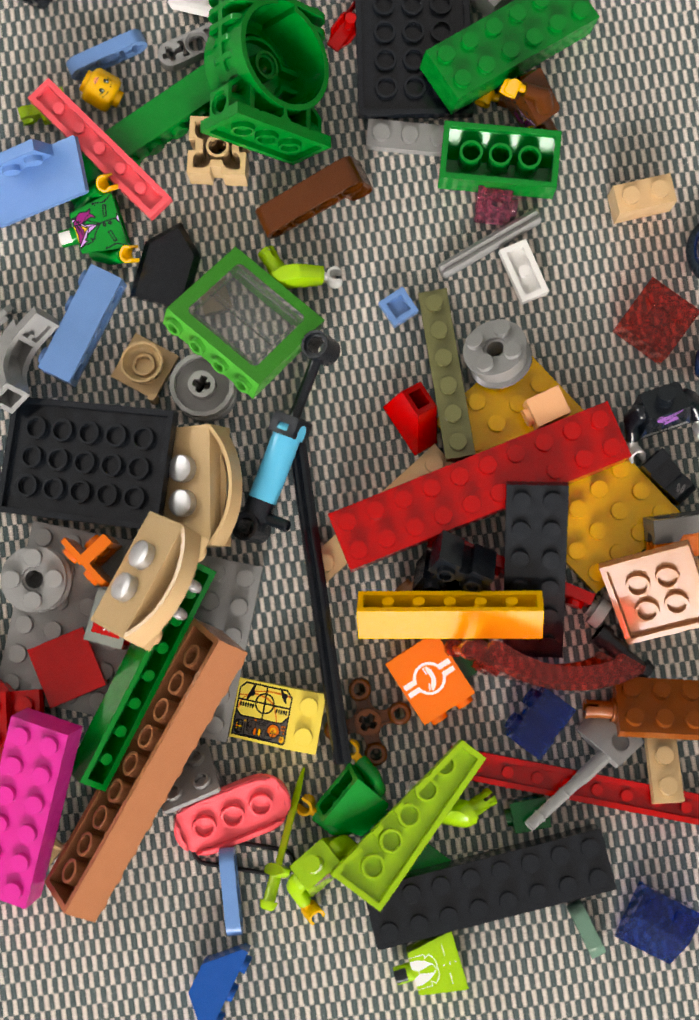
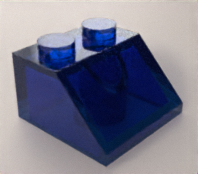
[614,881,699,964]

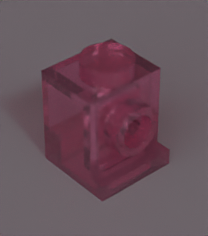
[474,185,518,225]

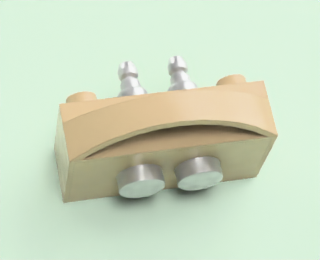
[163,424,243,548]
[91,511,210,652]

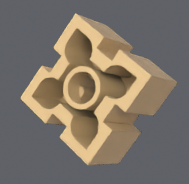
[186,116,250,187]

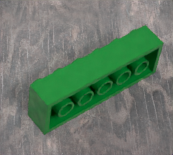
[419,0,600,115]

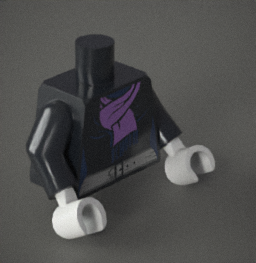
[623,381,699,464]

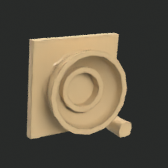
[111,333,180,405]

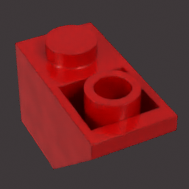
[383,381,437,456]

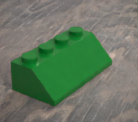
[438,120,562,199]

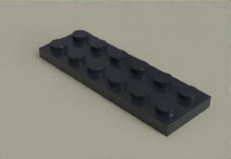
[502,481,569,658]

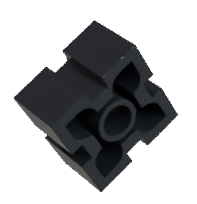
[412,530,497,592]

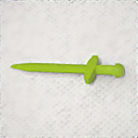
[260,767,305,911]

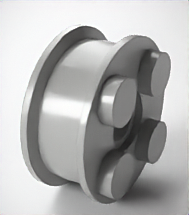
[463,319,532,389]
[0,546,73,613]

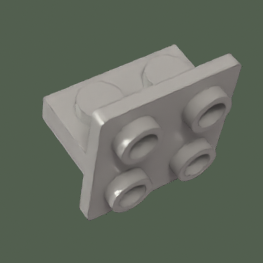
[161,743,225,815]

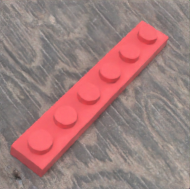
[28,78,173,221]

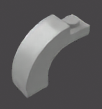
[0,306,60,414]

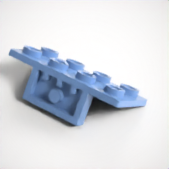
[0,135,89,228]

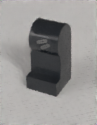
[639,448,696,506]

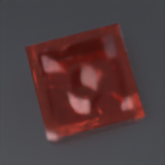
[612,277,699,365]

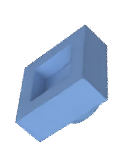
[378,286,419,329]

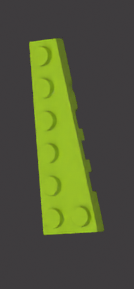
[330,740,486,912]

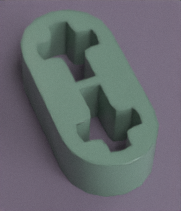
[566,899,606,959]

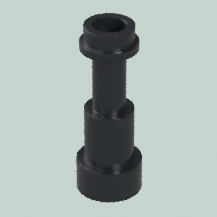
[590,623,655,678]

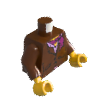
[475,67,560,131]

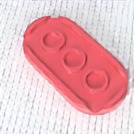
[174,773,291,856]

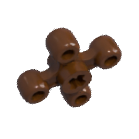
[324,677,412,766]

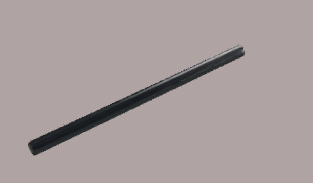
[292,442,352,765]

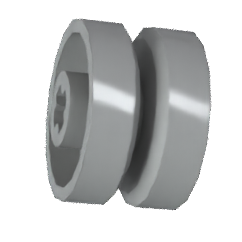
[169,353,238,423]

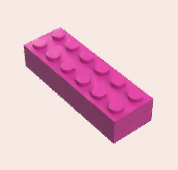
[0,708,83,909]

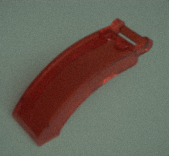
[444,639,646,691]

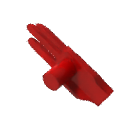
[327,1,356,53]

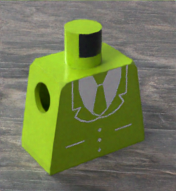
[393,932,469,995]

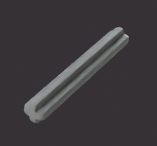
[438,209,541,279]

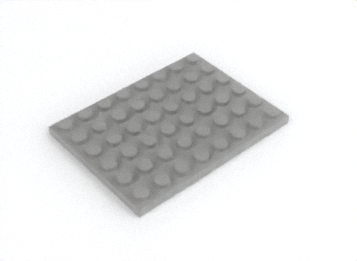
[0,521,264,742]

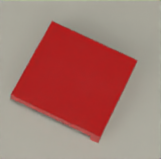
[27,627,108,709]

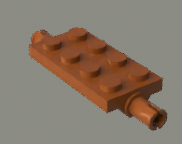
[582,676,699,740]

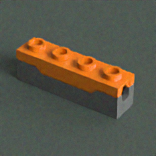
[643,510,699,556]

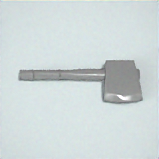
[524,700,645,831]

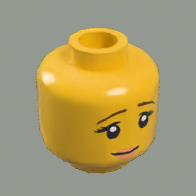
[79,68,124,112]

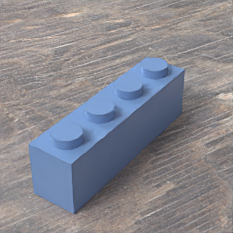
[38,264,127,387]

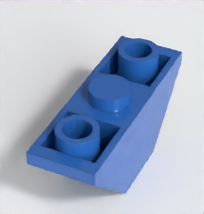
[188,943,252,1020]

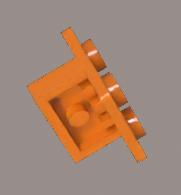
[60,533,122,587]

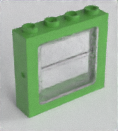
[163,246,325,399]

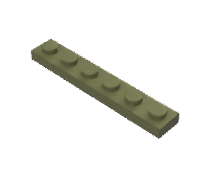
[418,288,475,462]

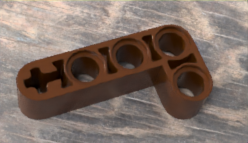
[255,156,373,239]

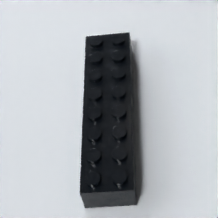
[366,824,617,951]

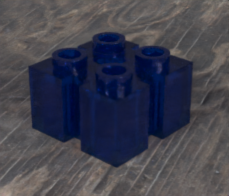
[504,686,576,760]

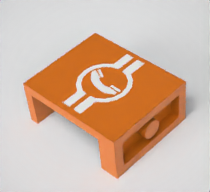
[385,639,476,726]

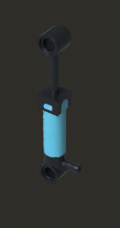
[232,330,340,544]

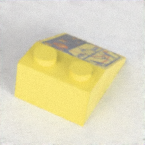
[229,677,325,755]

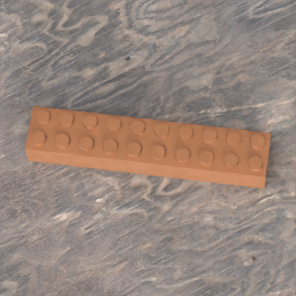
[44,618,248,922]

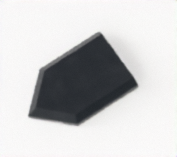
[130,222,201,307]

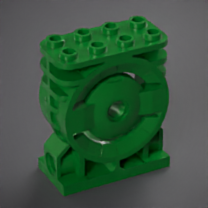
[200,0,331,165]

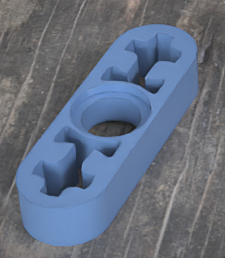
[66,29,147,80]
[219,846,243,936]

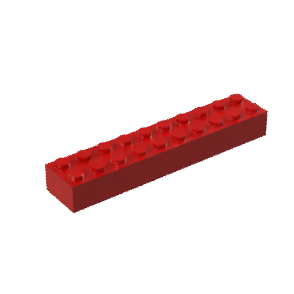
[328,401,632,573]

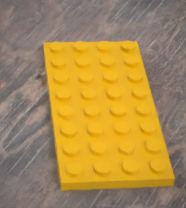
[437,356,680,594]

